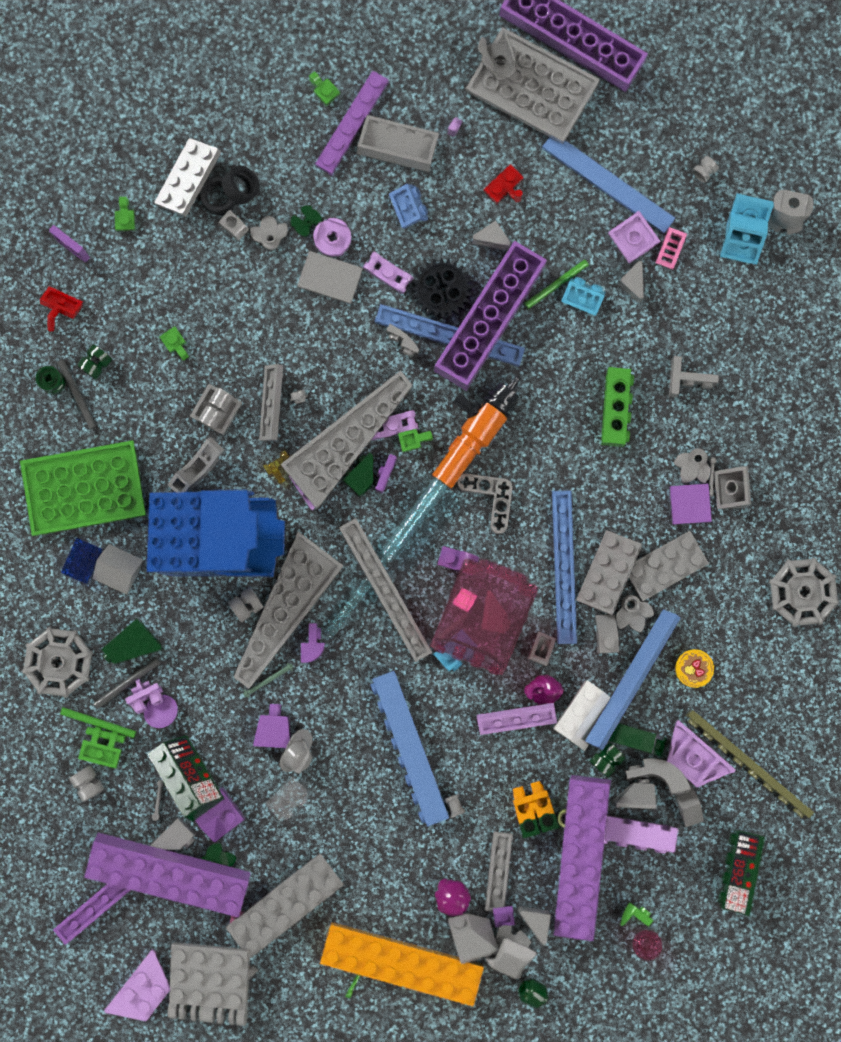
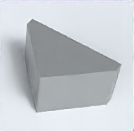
[472,221,511,251]
[618,261,644,303]
[527,631,556,666]
[674,784,704,827]

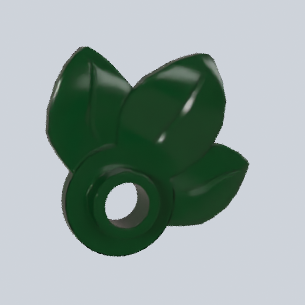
[201,843,237,867]

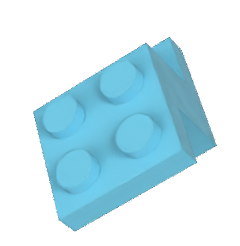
[720,193,774,265]

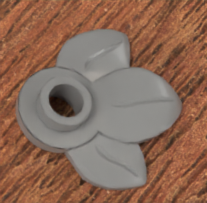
[250,215,288,250]
[674,448,710,483]
[616,595,654,632]

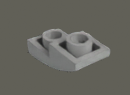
[386,324,419,357]

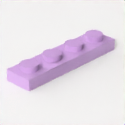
[477,703,557,735]

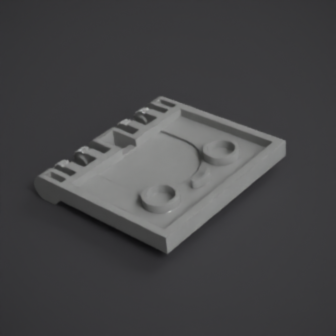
[168,942,250,1026]

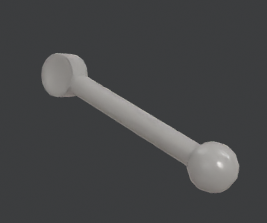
[709,457,716,497]
[152,780,165,821]

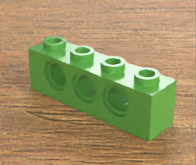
[601,367,634,447]

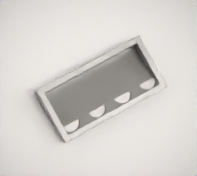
[357,115,439,172]

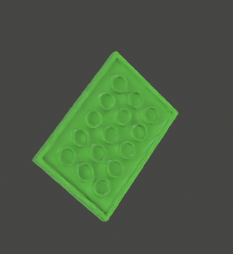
[20,440,147,536]

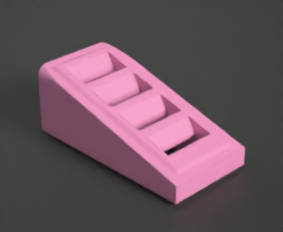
[655,227,687,270]

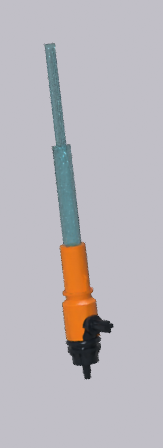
[325,376,520,639]

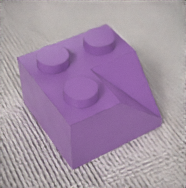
[195,787,246,842]

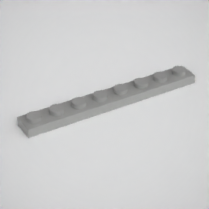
[339,518,432,662]

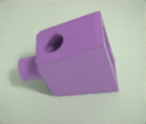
[253,704,291,748]

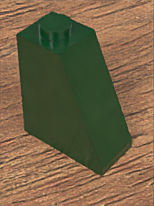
[101,619,164,664]
[608,723,667,757]

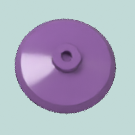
[144,695,178,728]

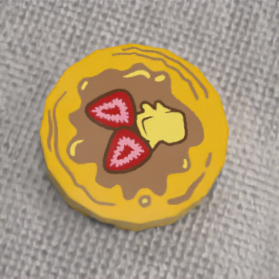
[675,649,714,688]

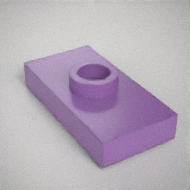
[375,454,397,494]

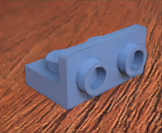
[389,184,428,228]

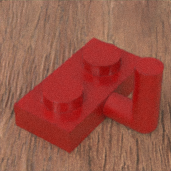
[483,164,524,204]
[40,286,83,331]

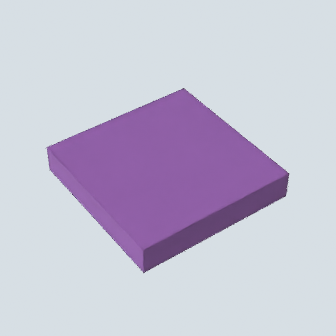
[49,225,90,263]
[669,484,712,525]

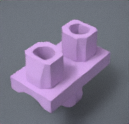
[125,679,163,714]

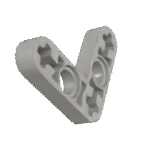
[457,474,512,534]

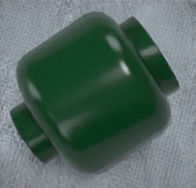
[518,978,548,1008]

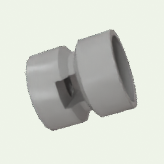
[228,587,264,623]
[69,766,105,802]

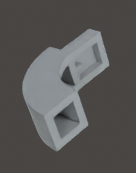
[168,437,224,492]
[626,758,691,796]

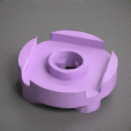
[313,218,351,257]

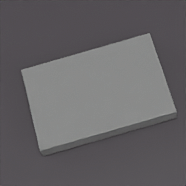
[297,251,363,304]

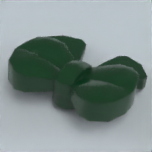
[290,205,322,238]

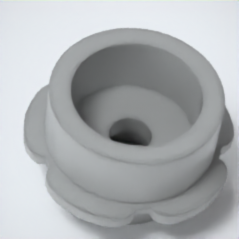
[290,389,308,404]

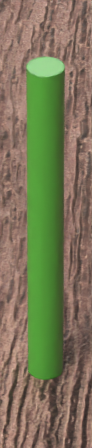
[524,259,589,309]
[60,707,136,738]

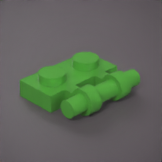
[78,727,126,769]

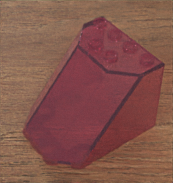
[430,559,539,675]

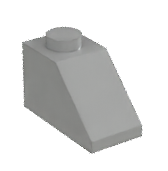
[595,614,619,654]
[150,818,196,849]

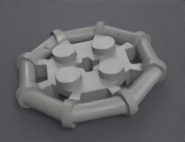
[769,557,840,627]
[22,627,93,698]

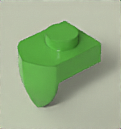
[621,903,653,927]

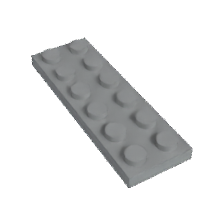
[226,853,344,959]

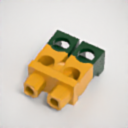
[512,781,559,839]

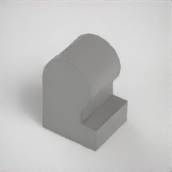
[218,210,249,241]

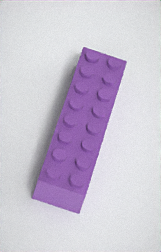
[500,0,648,92]
[434,241,547,391]
[554,775,611,941]
[84,833,251,917]

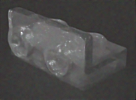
[265,777,310,821]

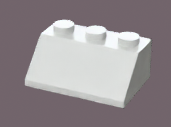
[552,681,611,751]

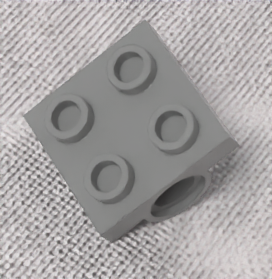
[190,384,242,436]

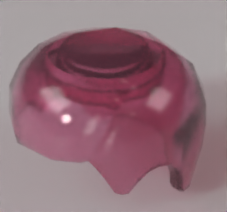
[632,930,663,961]

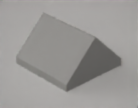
[714,466,751,509]
[92,544,144,595]
[517,906,551,946]

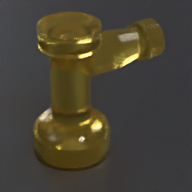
[263,450,289,484]

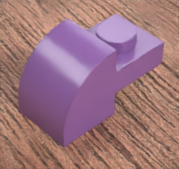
[437,546,479,576]
[301,623,325,663]

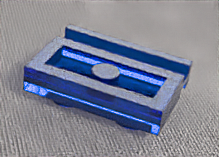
[61,538,103,584]

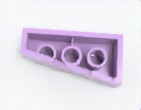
[604,815,678,854]

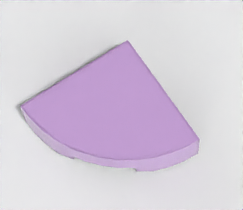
[448,117,462,137]

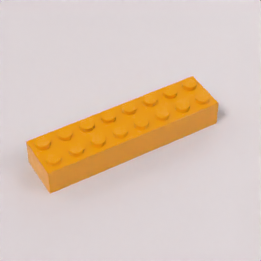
[320,922,484,1006]

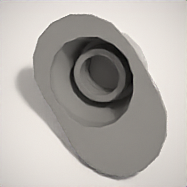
[280,729,312,774]

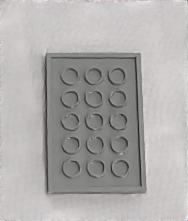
[466,27,600,144]

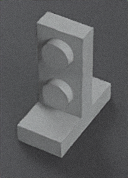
[669,356,719,398]

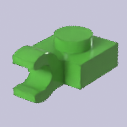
[309,71,340,106]
[115,197,135,231]
[160,326,189,361]
[398,429,433,453]

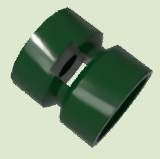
[77,344,113,380]
[36,366,66,395]
[589,741,626,778]

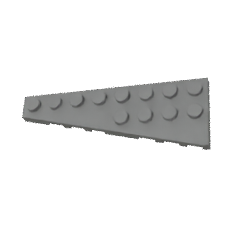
[281,370,413,509]
[234,532,344,689]

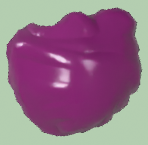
[524,675,563,705]
[435,878,471,917]

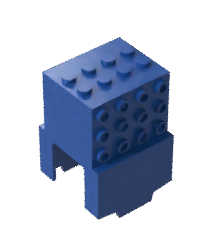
[147,490,285,577]

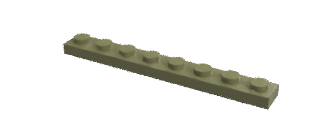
[686,710,814,818]

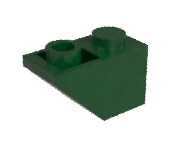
[343,453,374,498]

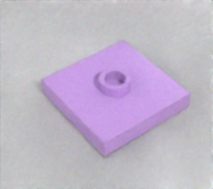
[608,211,661,264]

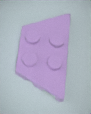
[666,720,735,787]
[104,949,170,1021]

